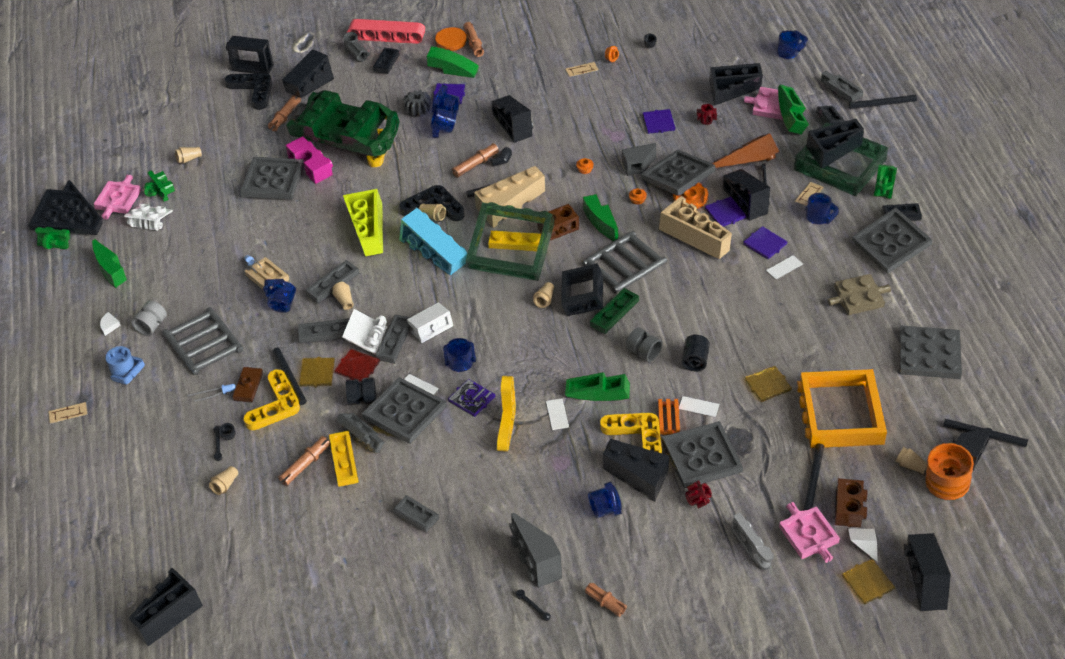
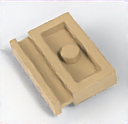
[245,257,289,294]

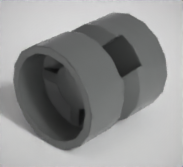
[626,327,662,362]

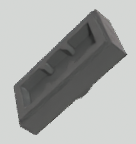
[393,495,439,533]

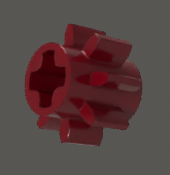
[697,104,717,125]
[685,480,712,509]

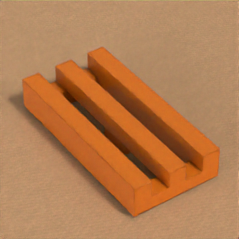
[658,399,680,435]

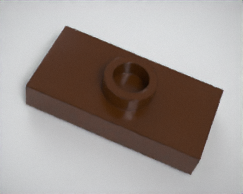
[232,367,263,403]

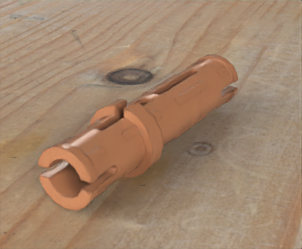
[463,22,484,57]
[268,95,301,131]
[452,143,499,178]
[278,436,331,486]

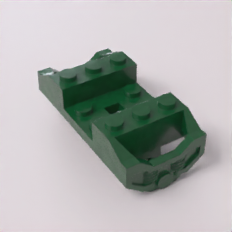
[286,90,400,157]

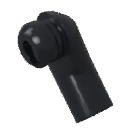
[491,147,512,166]

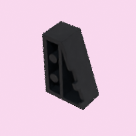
[282,49,334,98]
[709,63,763,106]
[491,95,533,143]
[806,119,864,169]
[722,169,770,221]
[603,439,669,502]
[904,533,951,611]
[128,568,203,647]

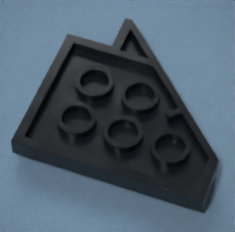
[28,180,103,235]

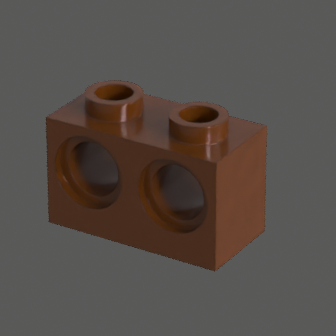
[537,204,579,242]
[835,478,867,528]

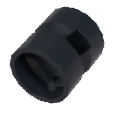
[682,334,710,372]
[346,377,376,405]

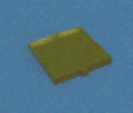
[299,357,335,388]
[745,366,792,402]
[842,559,895,605]

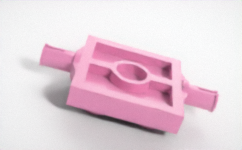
[744,87,783,120]
[94,174,141,220]
[779,502,840,563]

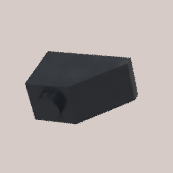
[952,428,992,471]

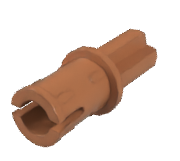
[585,583,627,617]

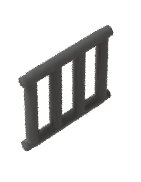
[581,231,667,293]
[162,307,244,375]

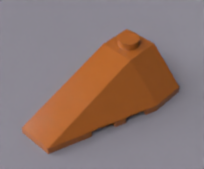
[712,133,780,168]

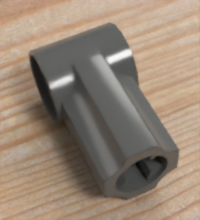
[343,32,369,62]

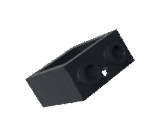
[226,35,274,74]
[561,263,603,316]

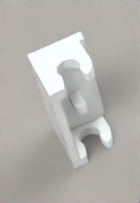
[407,302,453,343]

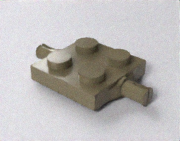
[827,274,891,315]

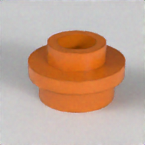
[605,46,619,62]
[576,158,594,174]
[629,188,647,205]

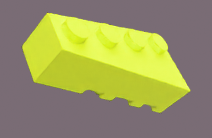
[343,189,383,256]

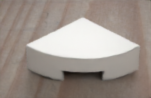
[100,312,121,336]

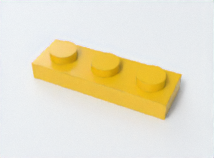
[488,230,545,252]
[329,431,359,487]

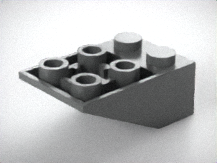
[509,513,562,588]

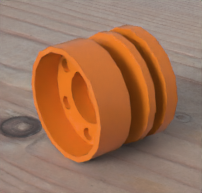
[925,443,974,500]

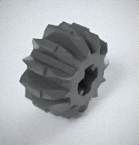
[403,90,431,116]

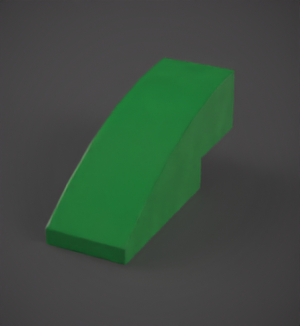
[426,46,479,78]
[778,84,809,135]
[583,194,618,241]
[92,239,127,288]
[565,372,630,401]

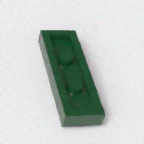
[590,288,639,334]

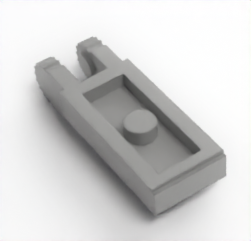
[731,513,774,571]

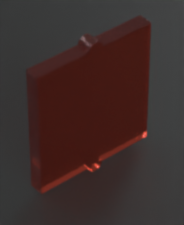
[334,349,380,381]

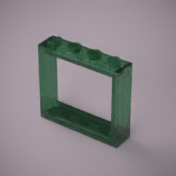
[794,122,888,196]
[465,202,555,281]

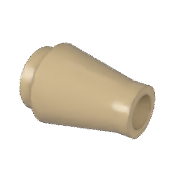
[175,147,202,164]
[419,204,446,221]
[332,282,354,310]
[533,282,555,308]
[896,447,927,474]
[209,466,238,495]

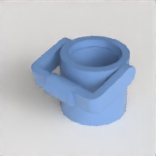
[105,346,145,384]

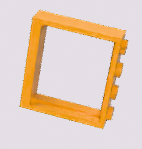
[797,369,887,448]

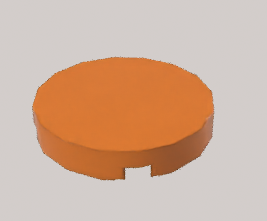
[435,27,467,51]
[673,182,708,209]

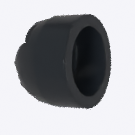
[644,33,657,48]
[219,423,236,440]

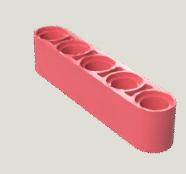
[347,19,425,44]

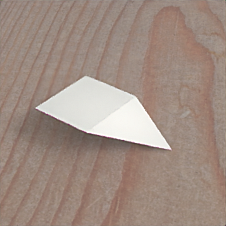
[848,528,878,562]

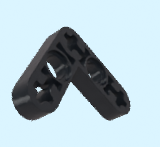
[225,73,272,110]
[399,185,465,221]

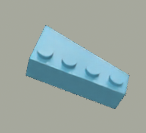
[399,208,468,275]

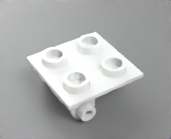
[124,204,173,231]
[342,309,388,355]

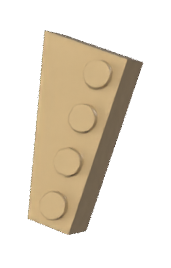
[474,166,545,228]
[659,196,732,259]

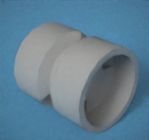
[131,301,167,336]

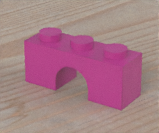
[286,136,333,184]

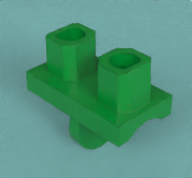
[874,165,897,199]
[143,170,175,202]
[35,227,70,249]

